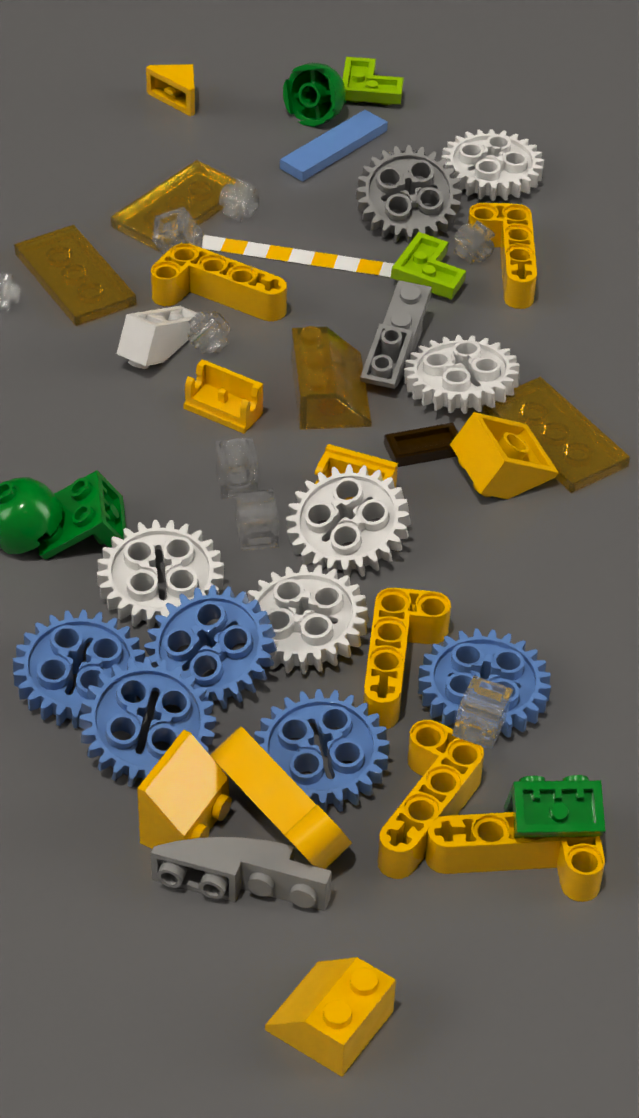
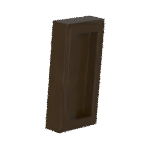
[384,422,458,467]

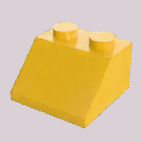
[450,412,559,499]
[137,730,232,849]
[265,957,396,1077]

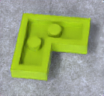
[342,57,404,105]
[390,232,466,300]

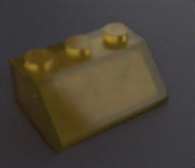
[291,326,372,430]

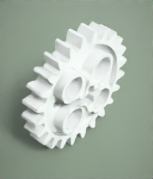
[441,129,544,201]
[404,335,519,414]
[286,464,411,577]
[97,520,224,629]
[247,564,369,674]

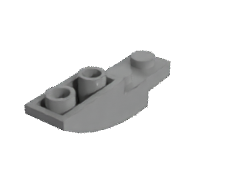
[360,280,432,389]
[151,837,332,911]

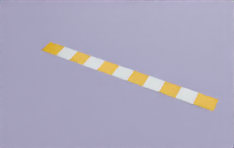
[173,231,394,277]

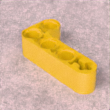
[467,203,537,309]
[151,243,287,321]
[363,588,451,729]
[378,720,484,879]
[210,726,352,869]
[425,812,605,902]

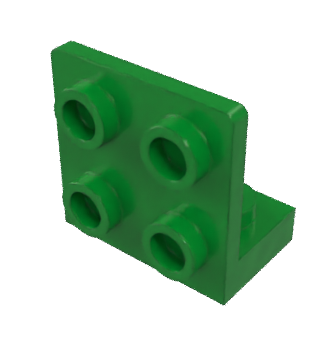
[38,470,126,560]
[504,775,605,838]

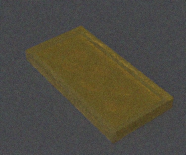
[111,160,245,252]
[14,225,136,326]
[483,377,630,493]

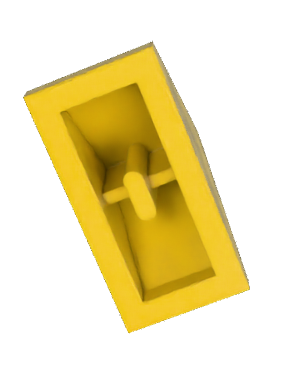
[146,64,195,117]

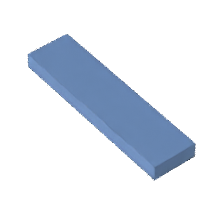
[280,110,388,182]

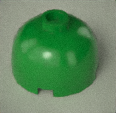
[283,63,346,126]
[0,477,63,554]

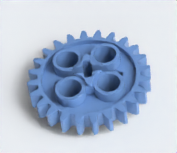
[144,585,277,709]
[13,610,145,728]
[418,629,551,740]
[79,657,216,787]
[254,689,389,813]

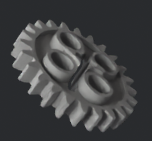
[356,145,462,244]

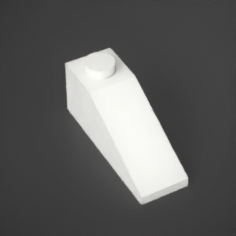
[116,306,208,369]

